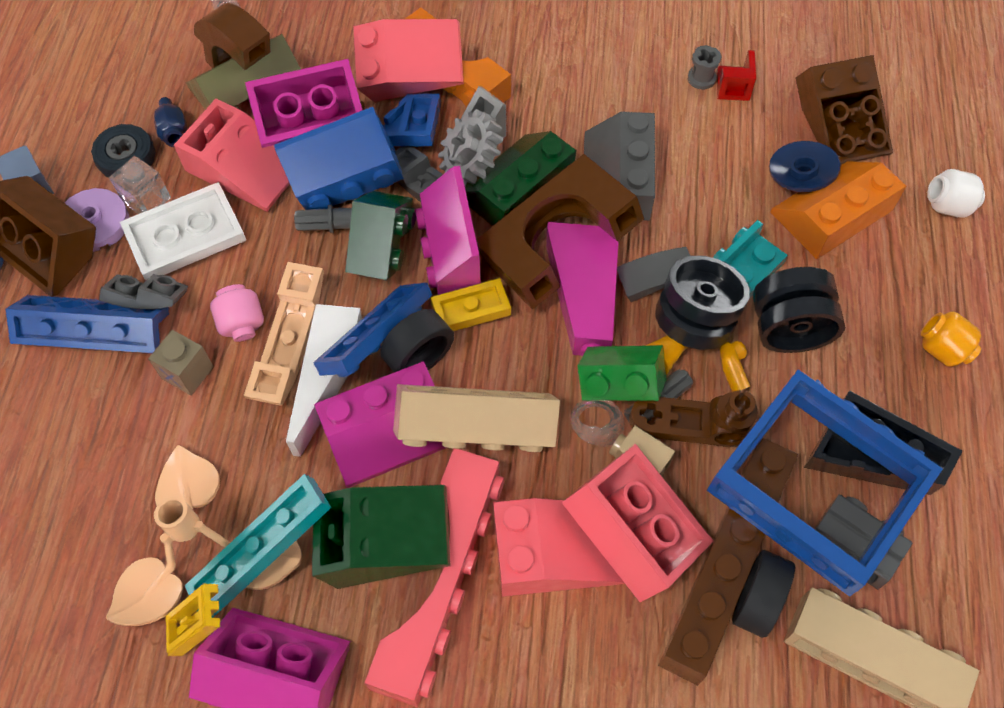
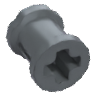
[687,45,722,90]

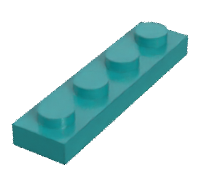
[185,474,332,618]

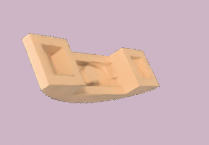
[244,262,324,406]

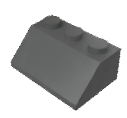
[584,112,655,221]

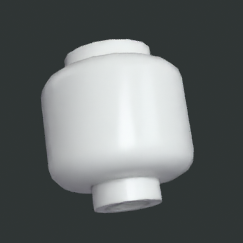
[927,169,985,218]

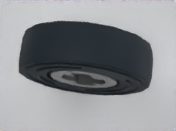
[91,124,156,180]

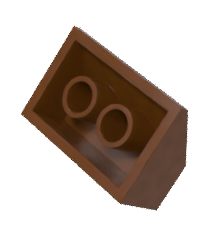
[0,176,96,297]

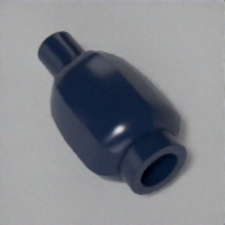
[154,97,188,147]

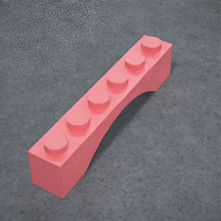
[365,448,504,707]

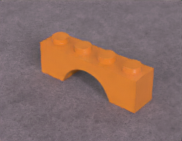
[405,7,511,107]

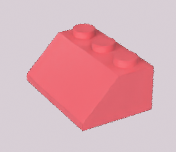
[562,444,713,602]

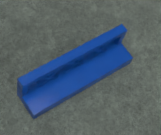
[5,295,169,353]

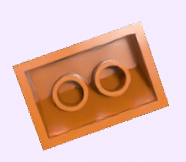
[770,161,907,260]

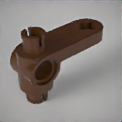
[629,390,758,447]

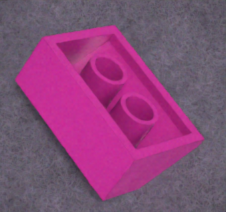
[245,59,362,148]
[416,166,481,295]
[314,361,448,488]
[189,608,350,708]

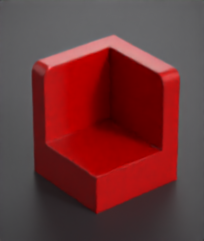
[717,50,756,101]

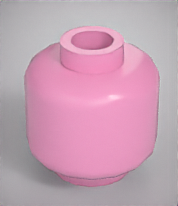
[210,284,264,342]

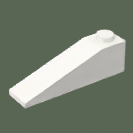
[286,304,363,457]

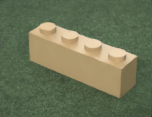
[393,384,560,452]
[783,587,980,708]

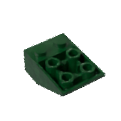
[312,485,450,589]

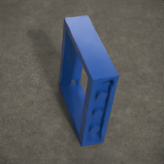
[707,370,943,597]

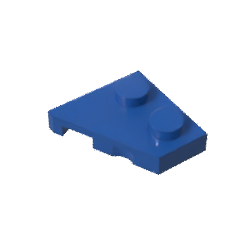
[383,94,441,147]

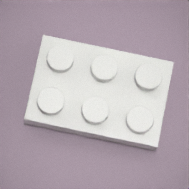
[120,182,246,280]

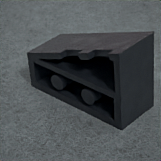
[804,390,963,495]

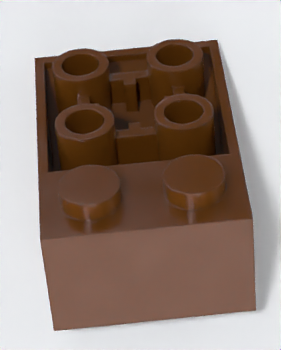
[795,55,893,164]

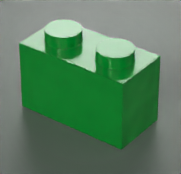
[577,345,666,401]

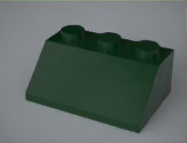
[464,131,576,226]

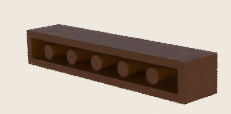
[658,438,798,686]

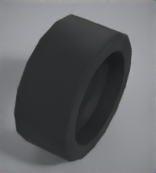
[380,309,454,373]
[732,550,796,638]

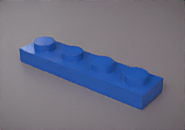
[313,282,432,377]

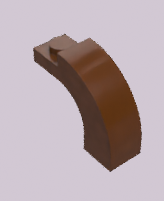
[194,3,271,70]

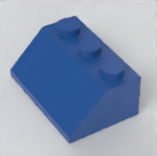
[274,107,404,210]

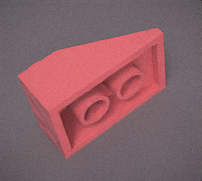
[353,19,464,102]
[493,498,624,597]

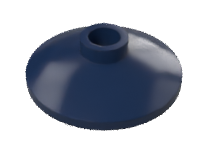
[769,141,840,192]

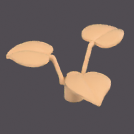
[106,445,303,626]

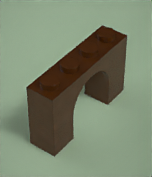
[476,154,645,310]

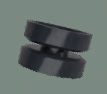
[655,256,750,350]
[752,267,846,353]

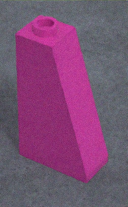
[546,222,618,356]

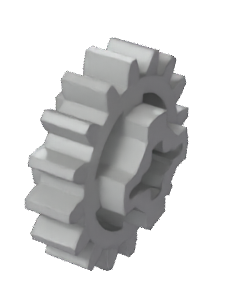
[438,109,503,186]

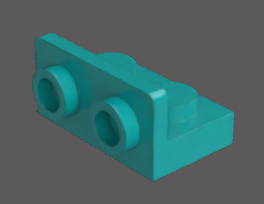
[713,220,788,297]

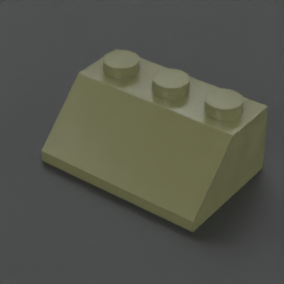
[185,34,301,110]

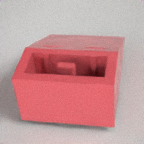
[174,99,290,212]

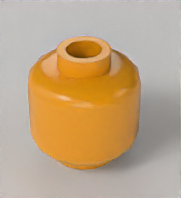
[921,311,981,367]

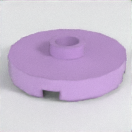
[65,188,130,252]

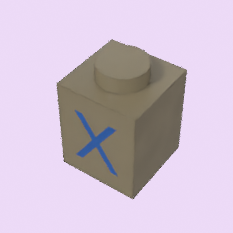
[148,330,214,395]

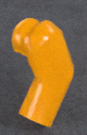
[720,341,751,392]

